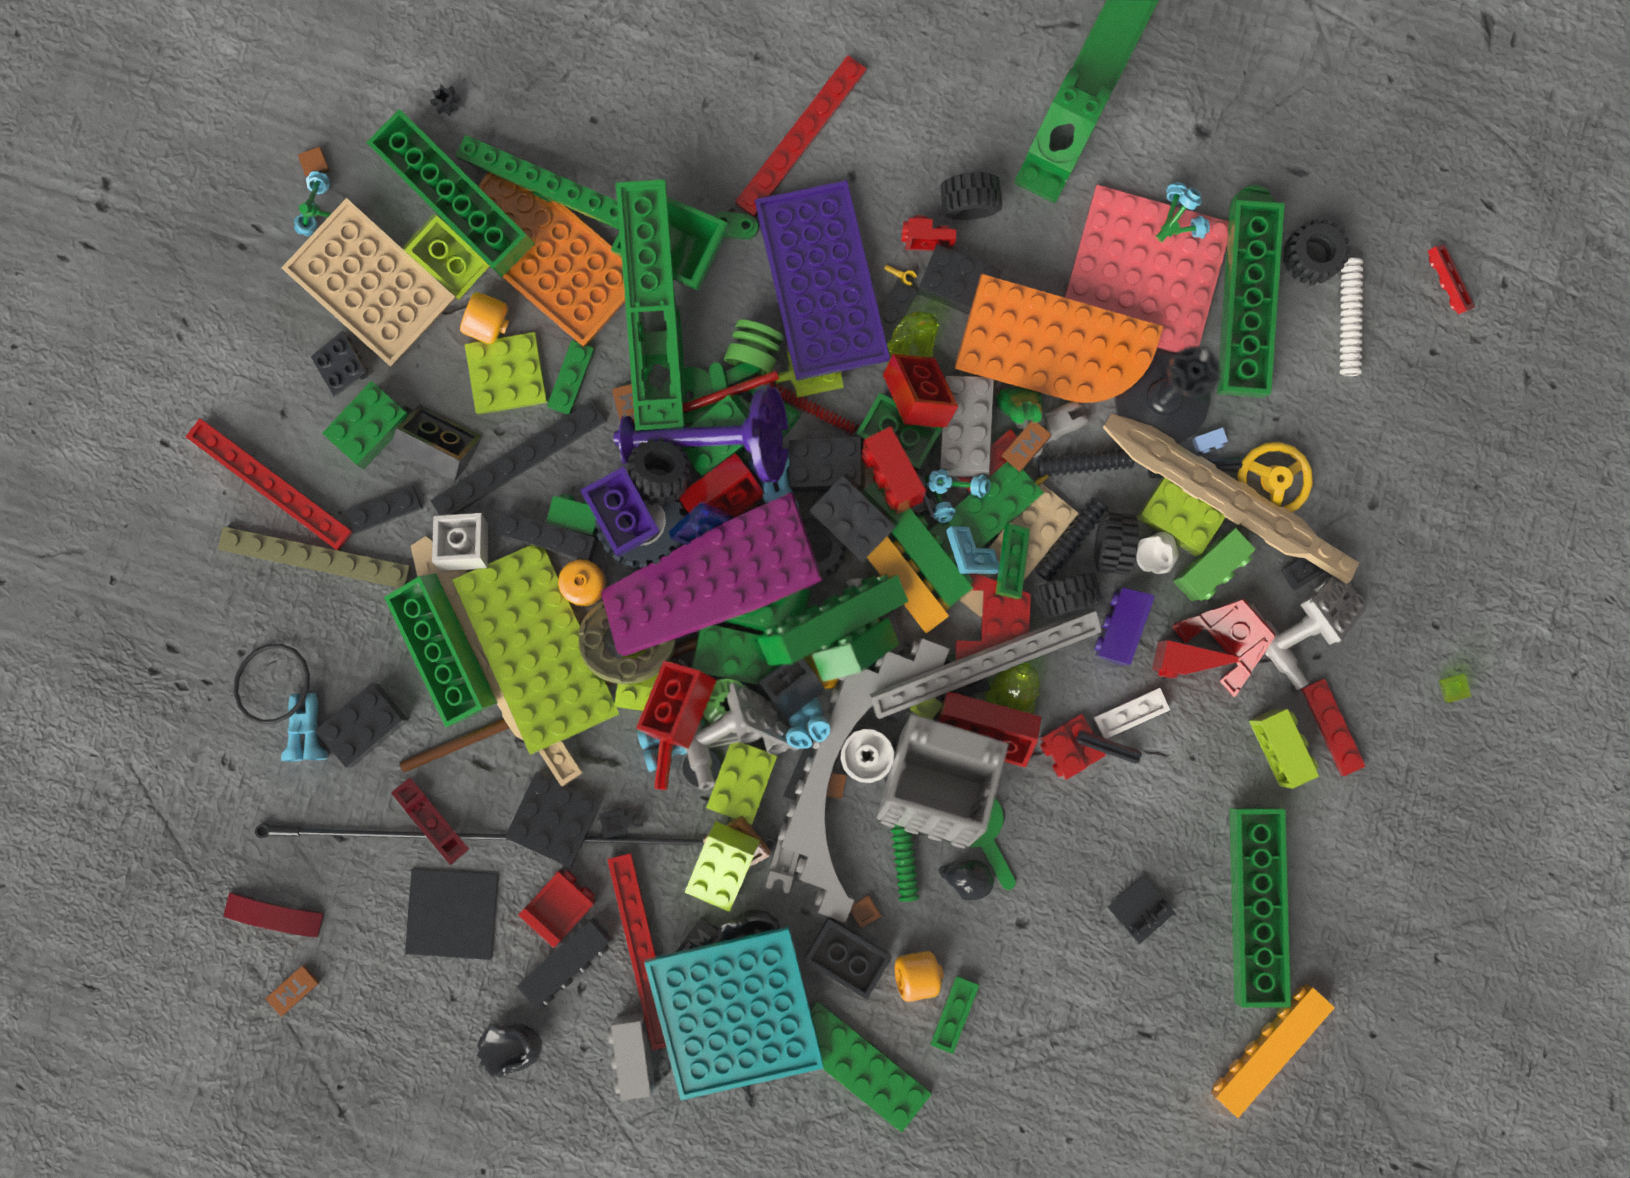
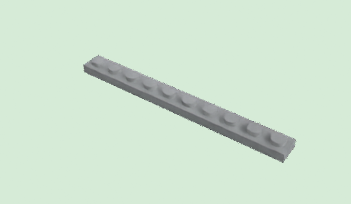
[869,608,1101,719]

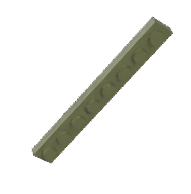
[218,527,411,588]

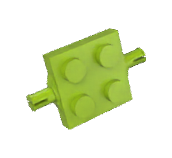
[776,351,843,397]

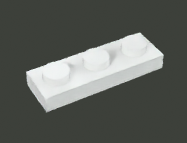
[1093,688,1170,739]

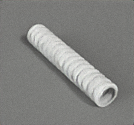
[1340,257,1363,376]

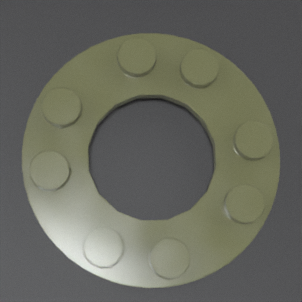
[579,601,676,684]

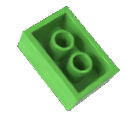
[1173,528,1256,602]

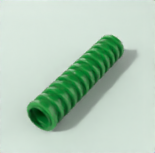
[890,824,920,902]

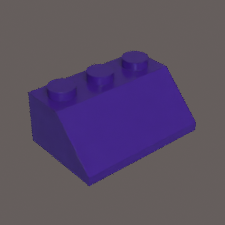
[580,466,659,557]
[1094,588,1155,666]

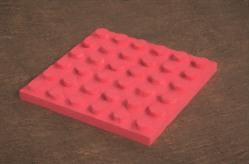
[1064,185,1229,354]

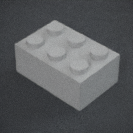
[608,1013,655,1101]

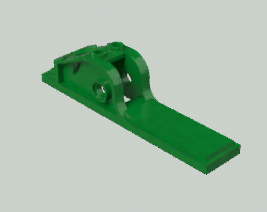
[1014,0,1159,204]
[616,179,685,430]

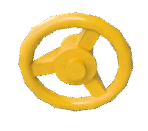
[1237,442,1313,512]

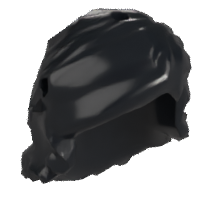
[714,909,780,943]
[477,1023,542,1078]

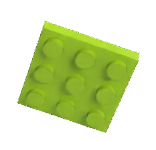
[465,332,548,415]

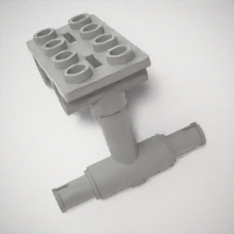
[1250,575,1366,690]
[685,683,799,790]

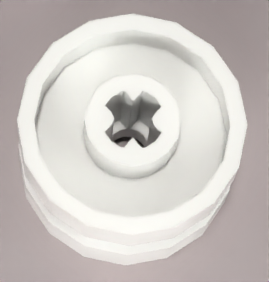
[840,729,894,783]

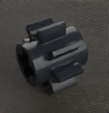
[430,84,461,116]

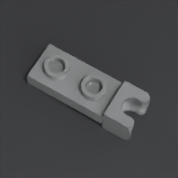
[765,821,799,893]

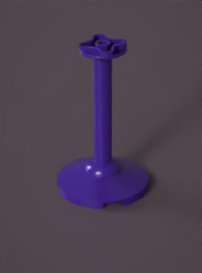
[613,385,788,483]

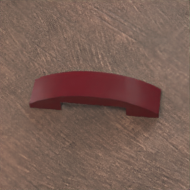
[391,778,470,865]
[223,892,324,938]

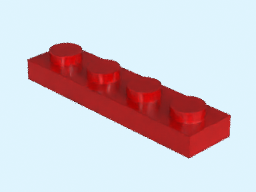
[1301,679,1366,776]

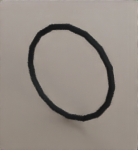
[233,644,310,724]

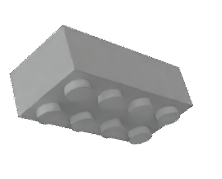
[941,376,994,478]

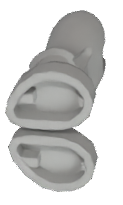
[1016,401,1089,458]

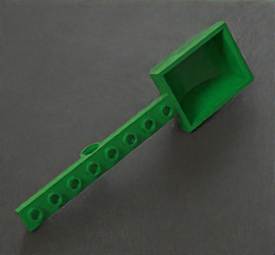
[455,135,729,291]

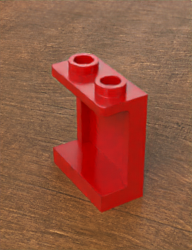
[518,869,596,948]

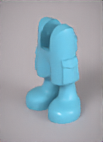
[786,697,830,749]

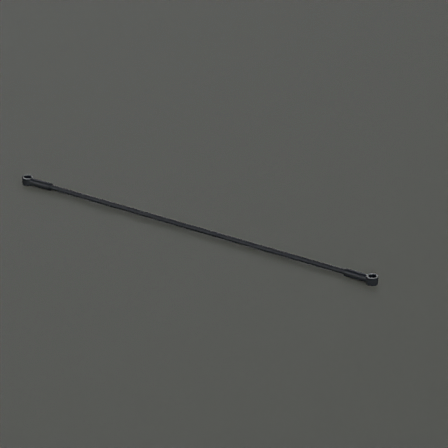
[255,823,776,851]

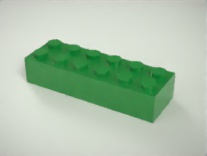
[384,573,498,728]
[757,573,909,665]

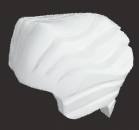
[1137,531,1179,574]

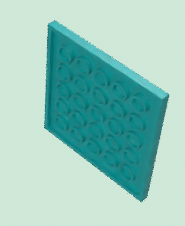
[644,927,824,1100]

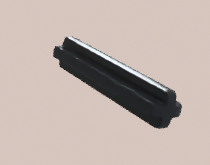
[1076,730,1142,764]

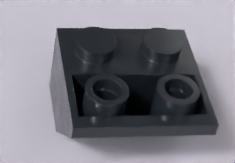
[757,658,825,720]

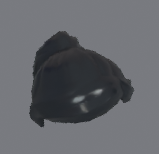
[938,860,994,901]

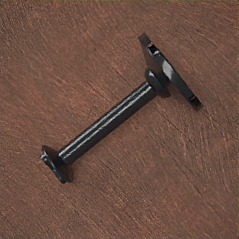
[1114,346,1221,444]

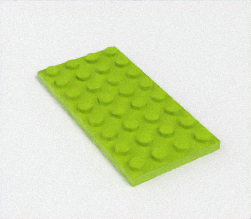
[452,545,620,755]

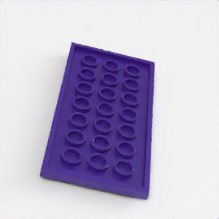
[755,180,890,381]

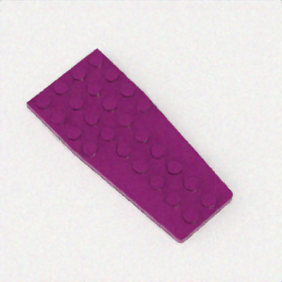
[602,493,822,656]

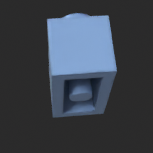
[1192,428,1228,454]

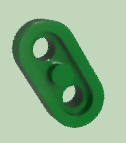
[714,211,758,240]

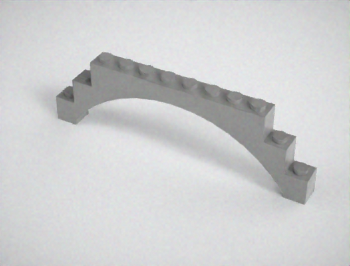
[777,638,949,922]

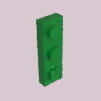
[547,340,595,415]
[996,523,1030,599]
[930,975,979,1054]

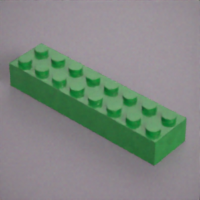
[366,109,535,277]
[1217,200,1285,398]
[1229,807,1291,1008]

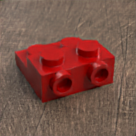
[901,215,956,251]
[1039,714,1107,780]

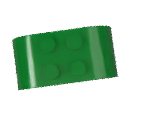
[718,588,811,634]

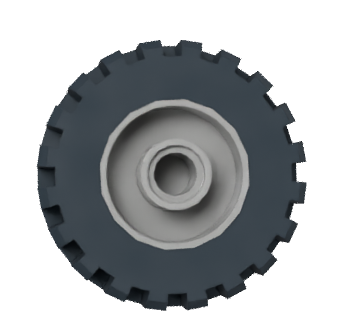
[595,498,689,569]

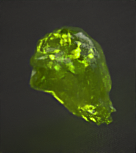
[887,311,939,363]
[985,661,1040,714]

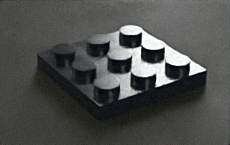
[504,771,602,868]

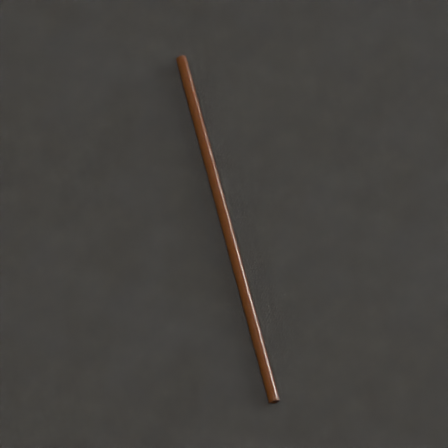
[399,625,743,773]

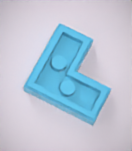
[946,526,999,574]

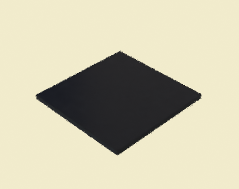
[405,869,498,960]

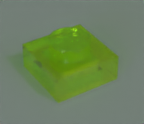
[1438,673,1472,703]

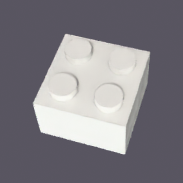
[432,513,488,571]

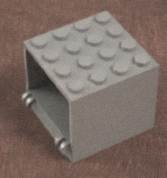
[876,715,1008,848]

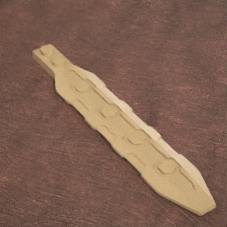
[1103,413,1359,584]
[411,536,583,786]

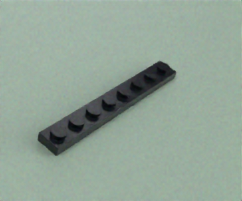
[430,400,606,516]

